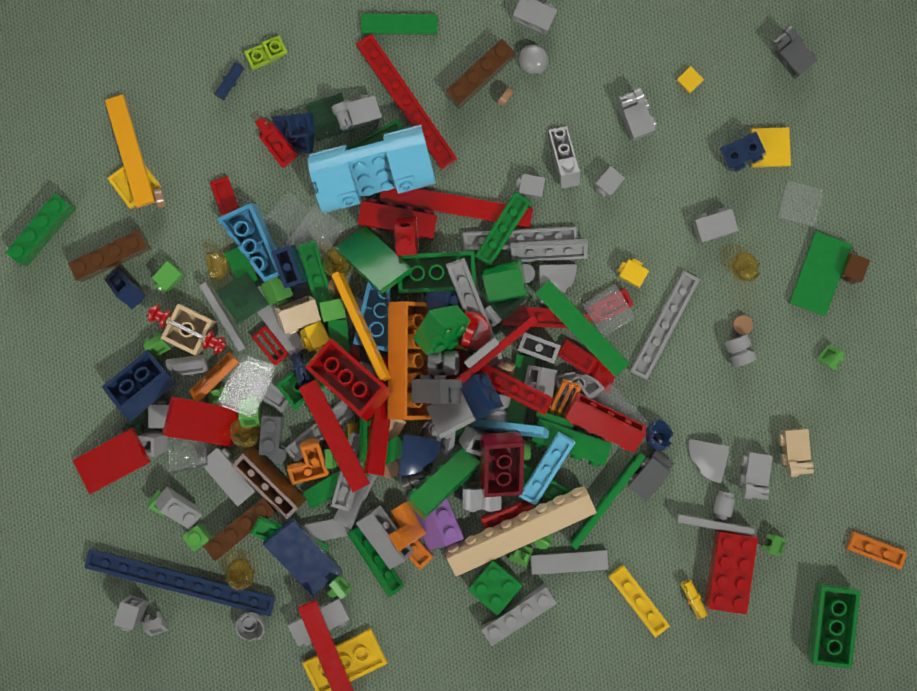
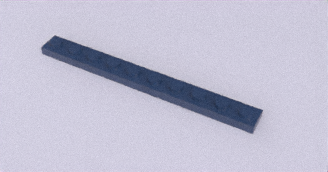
[84,548,276,616]

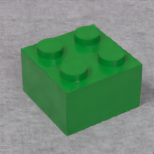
[413,305,470,355]
[468,559,523,615]

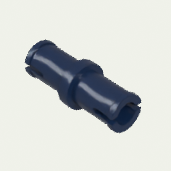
[214,62,245,101]
[290,352,311,387]

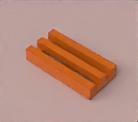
[549,379,581,419]

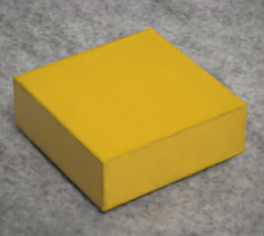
[676,66,704,94]

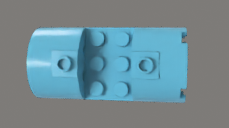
[308,125,436,213]

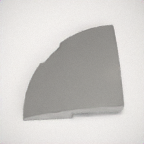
[539,264,577,304]
[555,372,605,401]
[418,421,455,455]
[688,439,730,483]

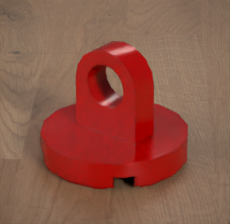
[458,311,491,350]

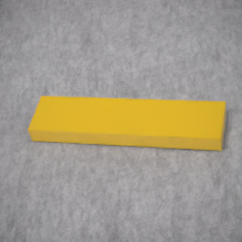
[608,564,670,638]

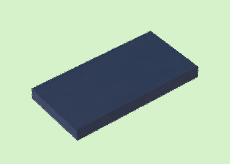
[263,518,342,596]

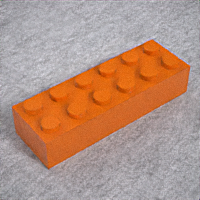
[388,301,432,420]

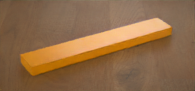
[105,94,156,208]
[332,271,391,381]

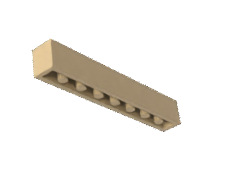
[444,486,597,576]

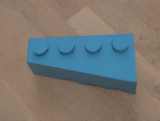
[217,203,280,282]
[353,282,390,352]

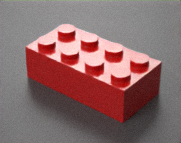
[305,338,392,422]
[704,529,758,615]

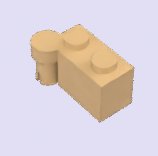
[778,428,814,477]

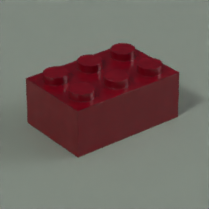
[480,432,524,498]

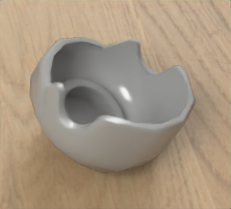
[518,45,549,74]
[235,612,265,642]

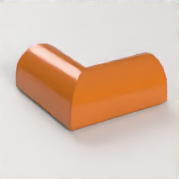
[287,438,329,485]
[388,501,426,552]

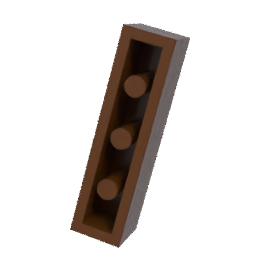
[446,39,515,109]
[68,230,152,282]
[231,445,306,520]
[203,497,277,561]

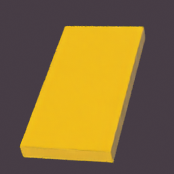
[302,628,388,691]

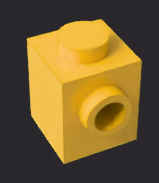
[617,259,649,288]
[299,321,330,353]

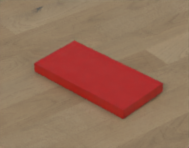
[162,396,239,447]
[72,428,151,495]

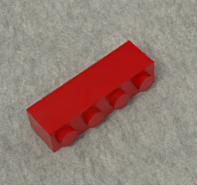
[357,199,438,240]
[565,392,646,453]

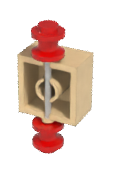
[147,304,227,356]

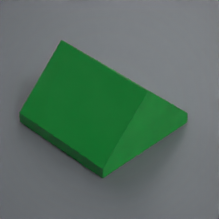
[482,260,527,303]
[276,361,325,410]

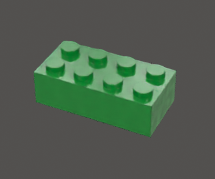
[398,251,476,295]
[807,583,861,669]

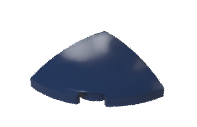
[273,112,314,153]
[399,434,441,476]

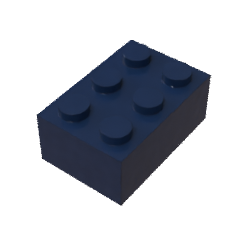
[102,350,176,421]

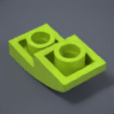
[244,35,288,71]

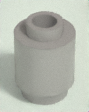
[712,491,735,520]

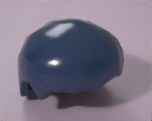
[645,419,673,451]

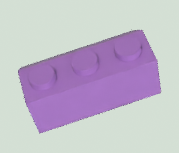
[406,497,464,551]

